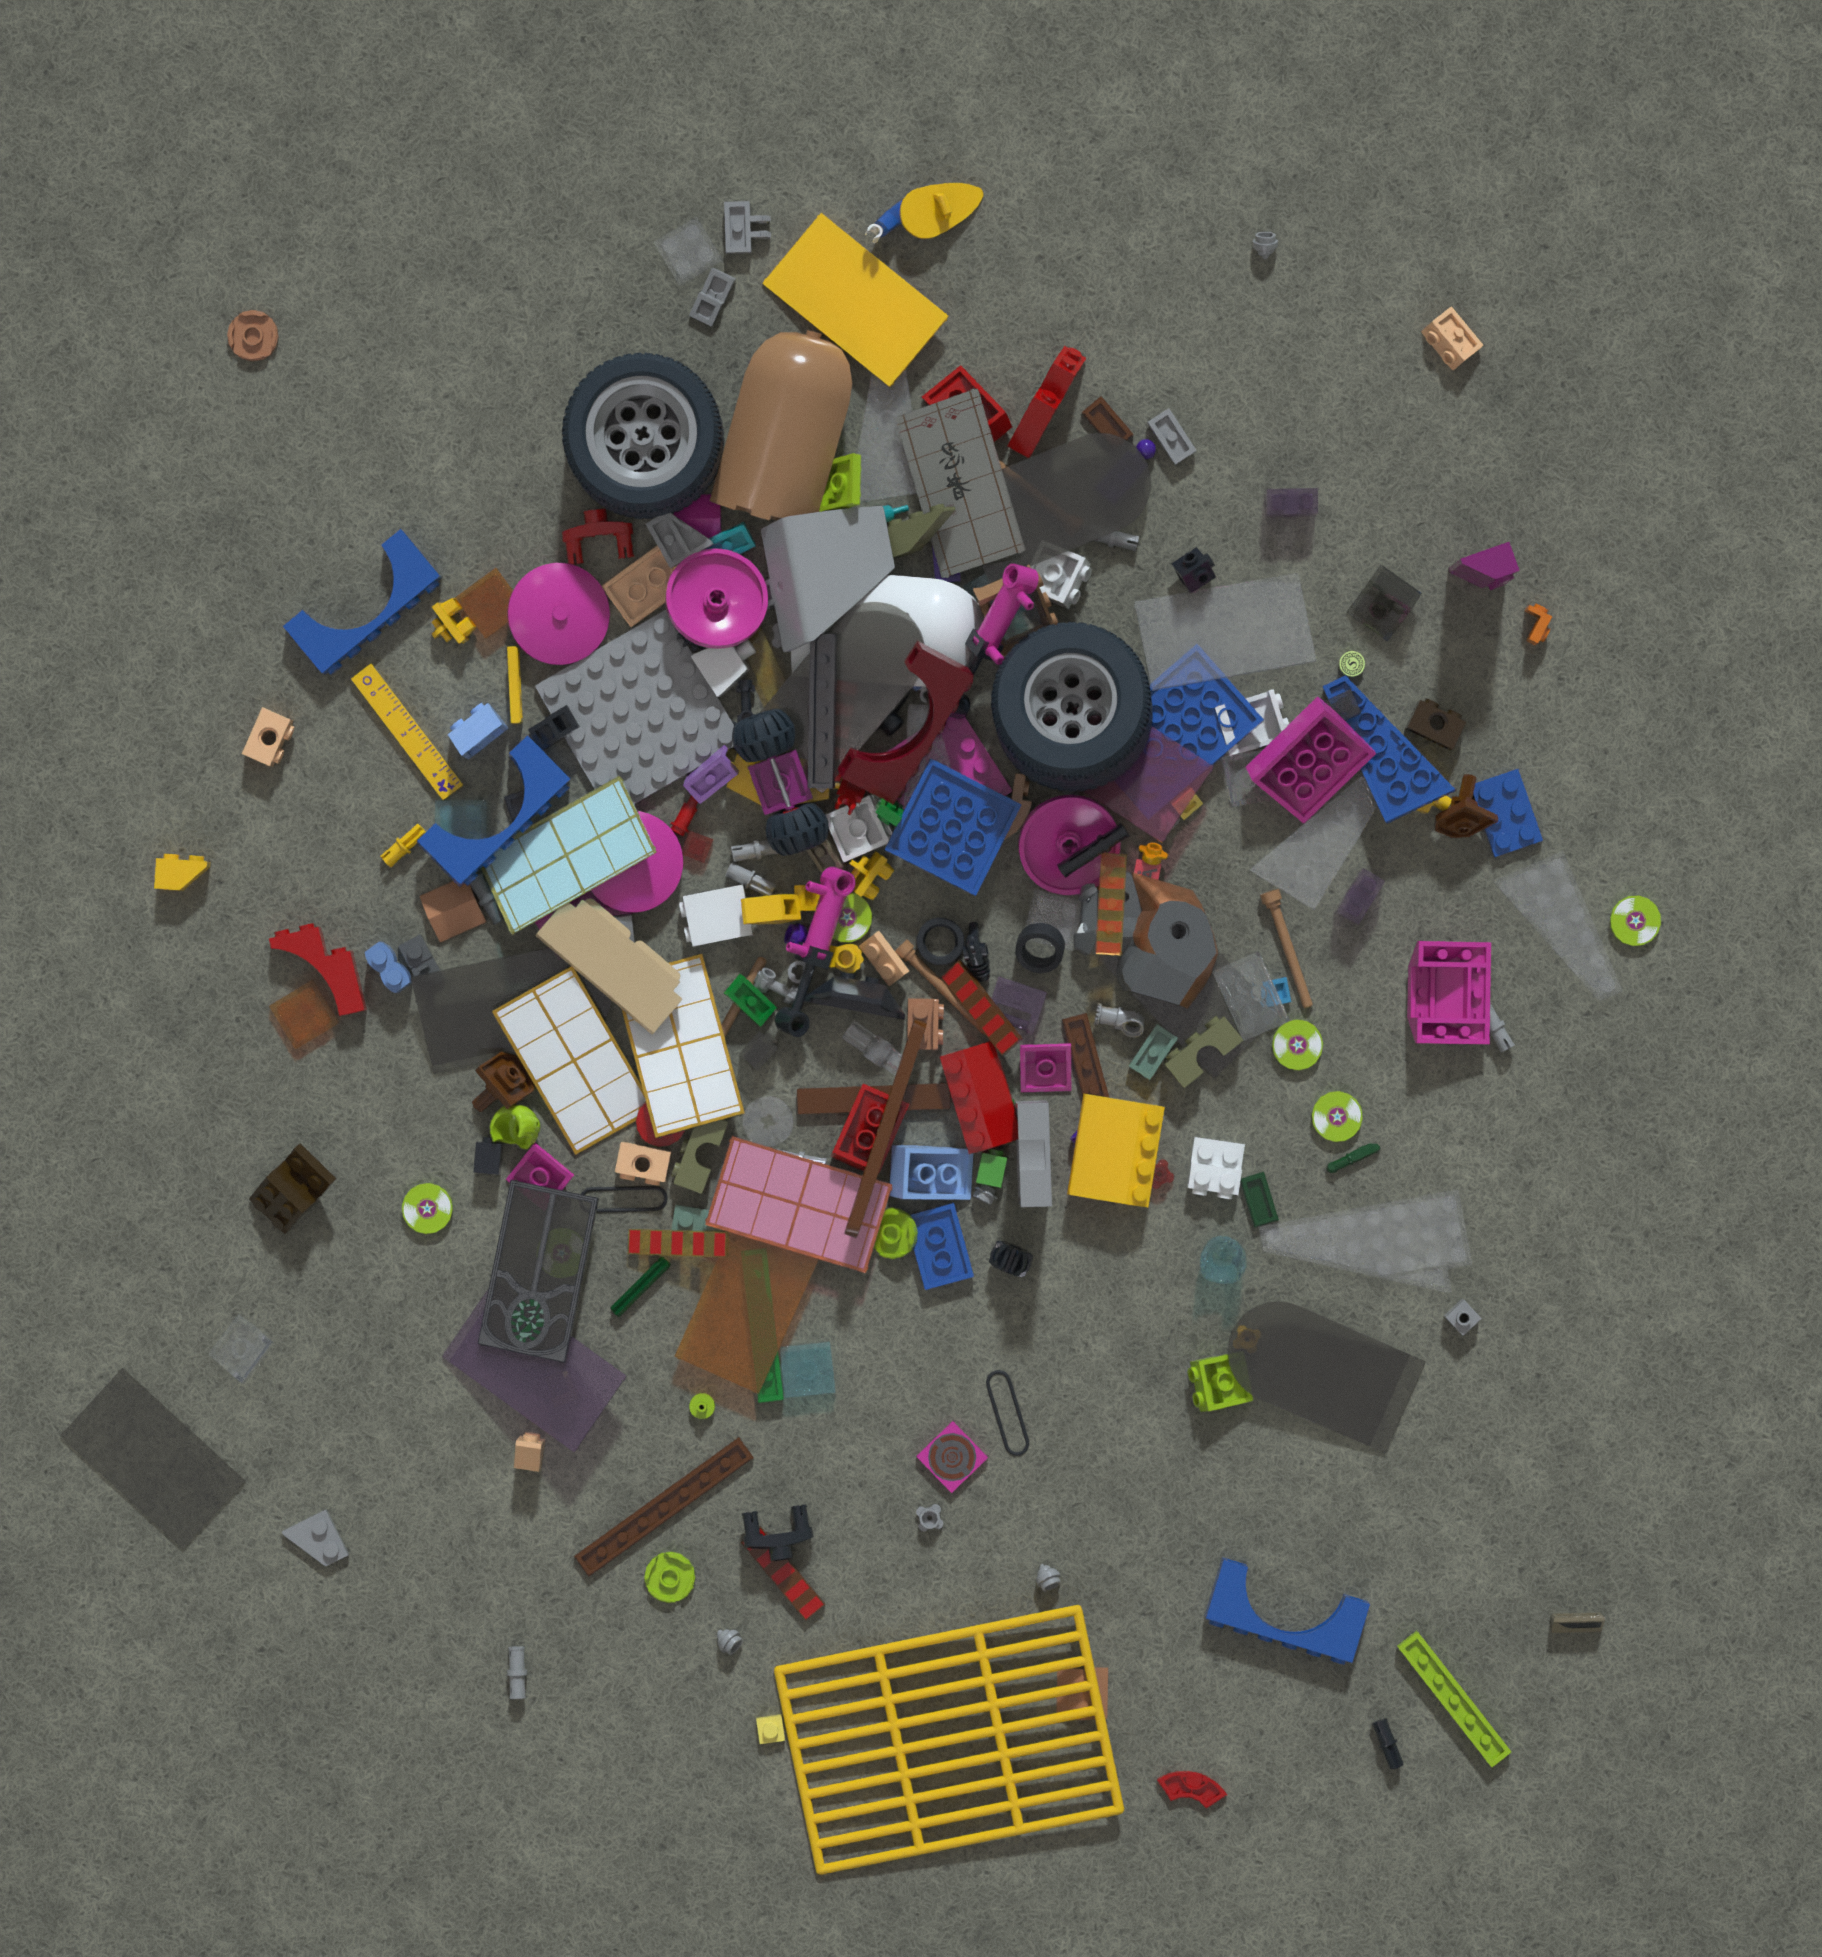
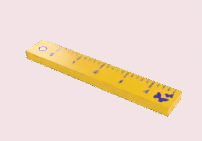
[351,664,464,801]

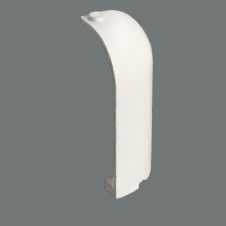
[791,575,984,687]

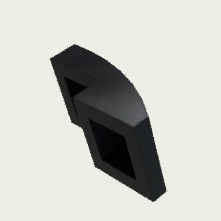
[528,705,580,751]

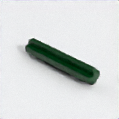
[610,1256,671,1317]

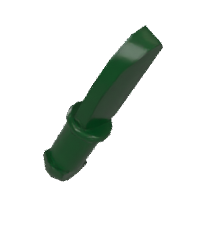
[1326,1144,1381,1173]

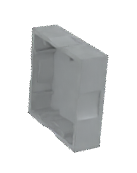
[1015,1100,1052,1207]

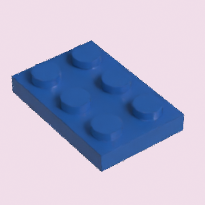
[1473,769,1543,857]
[910,1203,974,1290]

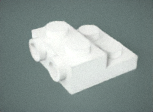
[1030,540,1092,609]
[826,795,893,862]
[1187,1137,1245,1199]

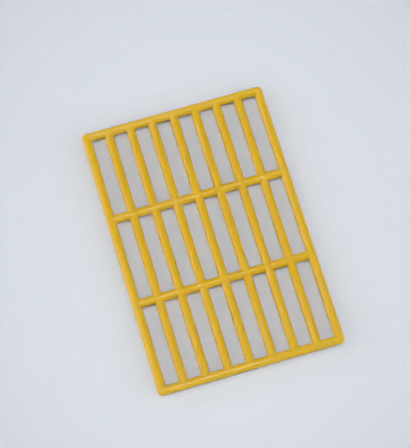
[774,1605,1124,1875]

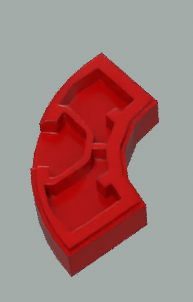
[1157,1771,1227,1809]

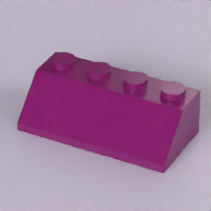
[1448,542,1520,591]

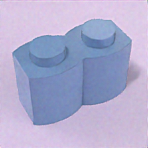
[365,942,413,993]

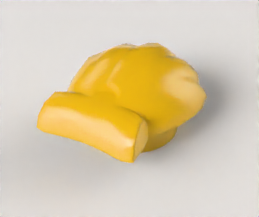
[829,944,864,973]

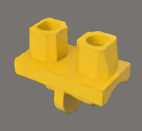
[431,598,477,644]
[849,851,894,900]

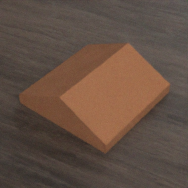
[419,881,487,943]
[1057,1667,1108,1720]

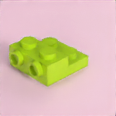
[819,453,861,512]
[1187,1351,1253,1412]

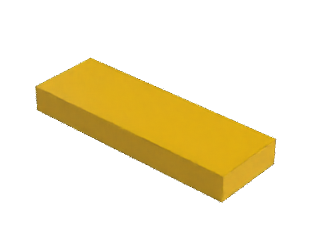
[507,646,523,724]

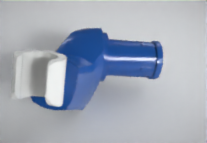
[865,200,902,243]

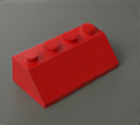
[940,1041,1018,1154]

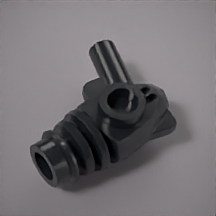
[963,922,991,982]

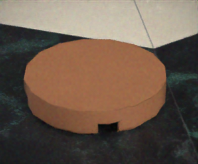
[227,310,279,362]

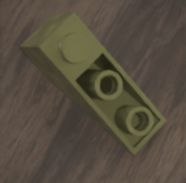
[887,504,956,559]

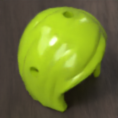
[489,1104,541,1149]

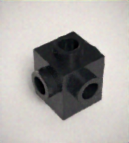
[1171,547,1216,594]

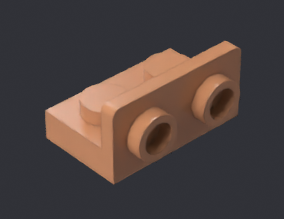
[907,998,944,1050]

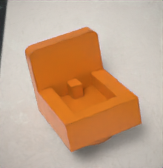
[1525,604,1552,645]

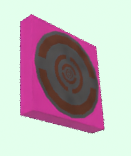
[916,1421,988,1493]

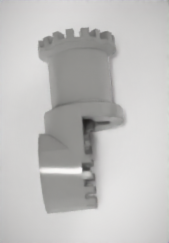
[1094,1003,1145,1037]

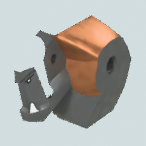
[1073,872,1218,1009]

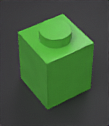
[976,1149,1007,1188]

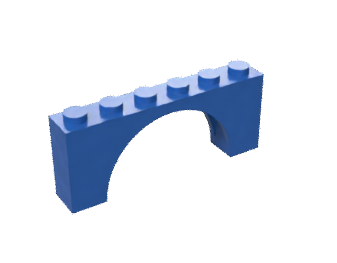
[283,529,442,675]
[417,735,570,887]
[1204,1557,1370,1665]

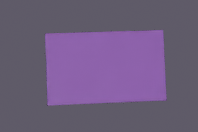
[683,745,739,804]

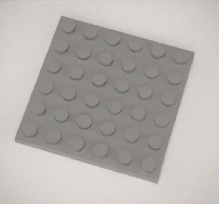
[535,609,734,805]

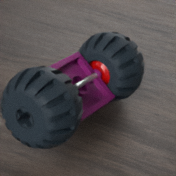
[732,709,829,856]

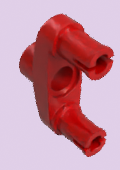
[562,509,635,565]

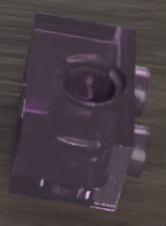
[1264,488,1318,518]
[1334,868,1385,925]

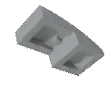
[689,267,736,327]

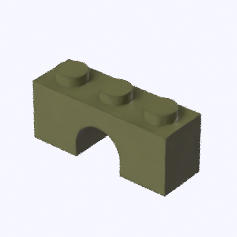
[1164,1016,1243,1088]
[671,1119,729,1194]

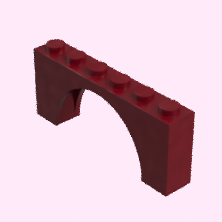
[837,641,974,804]

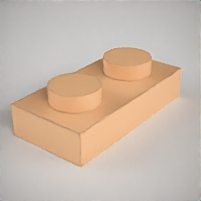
[859,931,909,986]

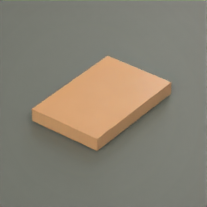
[602,545,677,628]

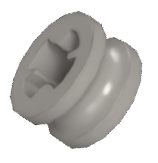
[788,961,806,983]

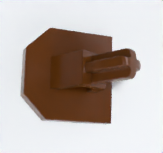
[1434,774,1499,838]
[472,1052,534,1112]

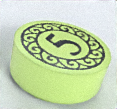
[1339,651,1365,677]

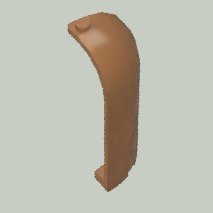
[710,330,852,521]

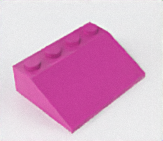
[1246,696,1376,823]

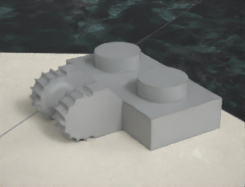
[724,201,771,254]

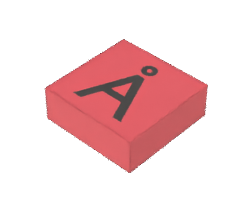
[1134,859,1162,880]

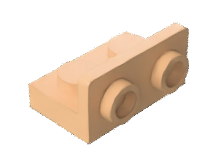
[1421,306,1484,370]

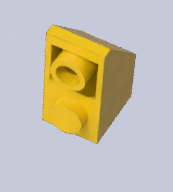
[154,854,211,891]
[741,894,801,924]

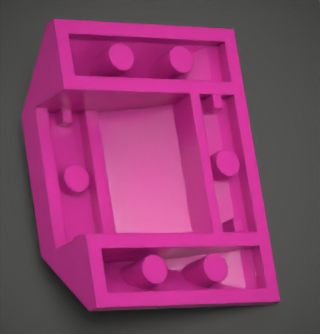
[1407,941,1491,1044]

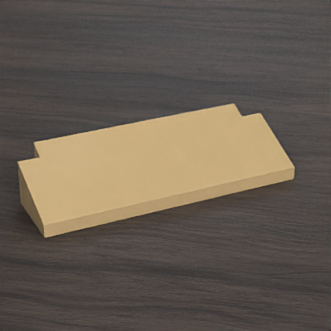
[536,899,682,1035]

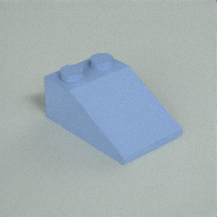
[448,703,508,759]
[889,1145,973,1200]

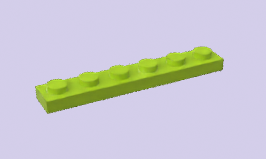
[1397,1630,1511,1767]

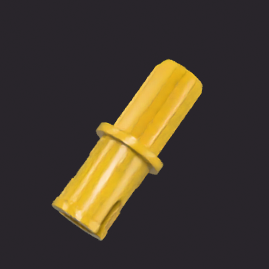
[380,824,426,868]

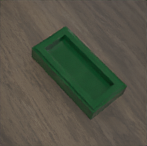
[1240,1171,1279,1227]

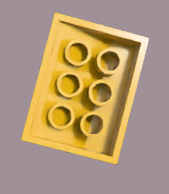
[1067,1094,1165,1208]

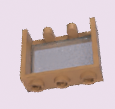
[973,565,1058,657]

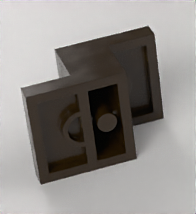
[249,1143,337,1234]

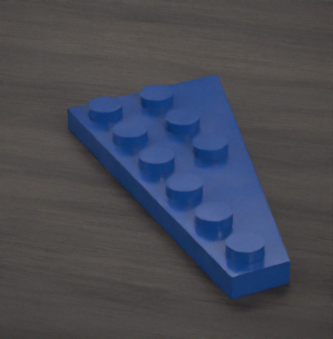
[1322,675,1456,823]

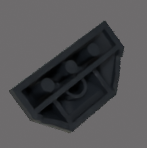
[804,972,905,1020]

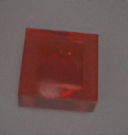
[682,830,713,863]

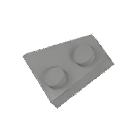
[646,513,714,569]

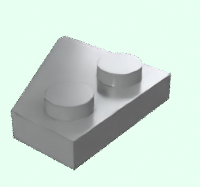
[282,1509,349,1567]

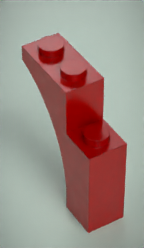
[1007,346,1086,458]
[269,923,367,1016]

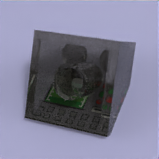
[1346,564,1422,641]

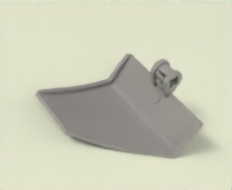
[761,506,895,652]

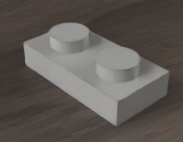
[1147,408,1197,465]

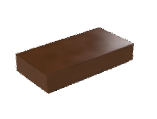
[1082,396,1134,452]

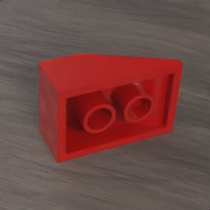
[922,365,1013,442]
[830,1083,909,1174]

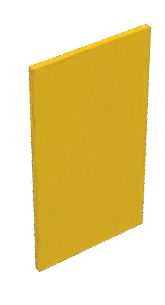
[762,213,949,387]

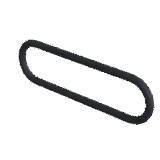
[579,1186,668,1213]
[986,1370,1030,1456]

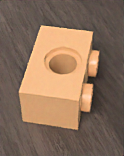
[242,707,295,767]
[615,1142,672,1186]

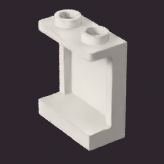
[1215,689,1289,757]
[679,885,753,947]

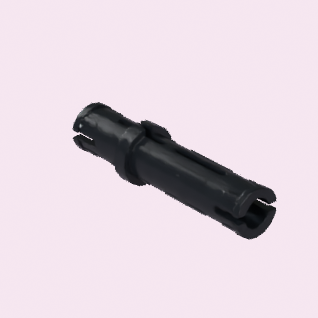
[1057,823,1130,878]

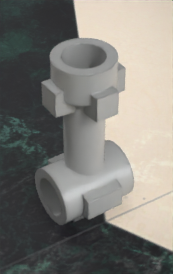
[754,968,798,1004]

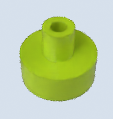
[689,1393,715,1419]

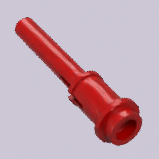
[670,795,698,836]

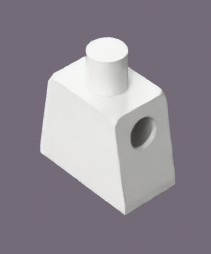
[691,640,756,697]

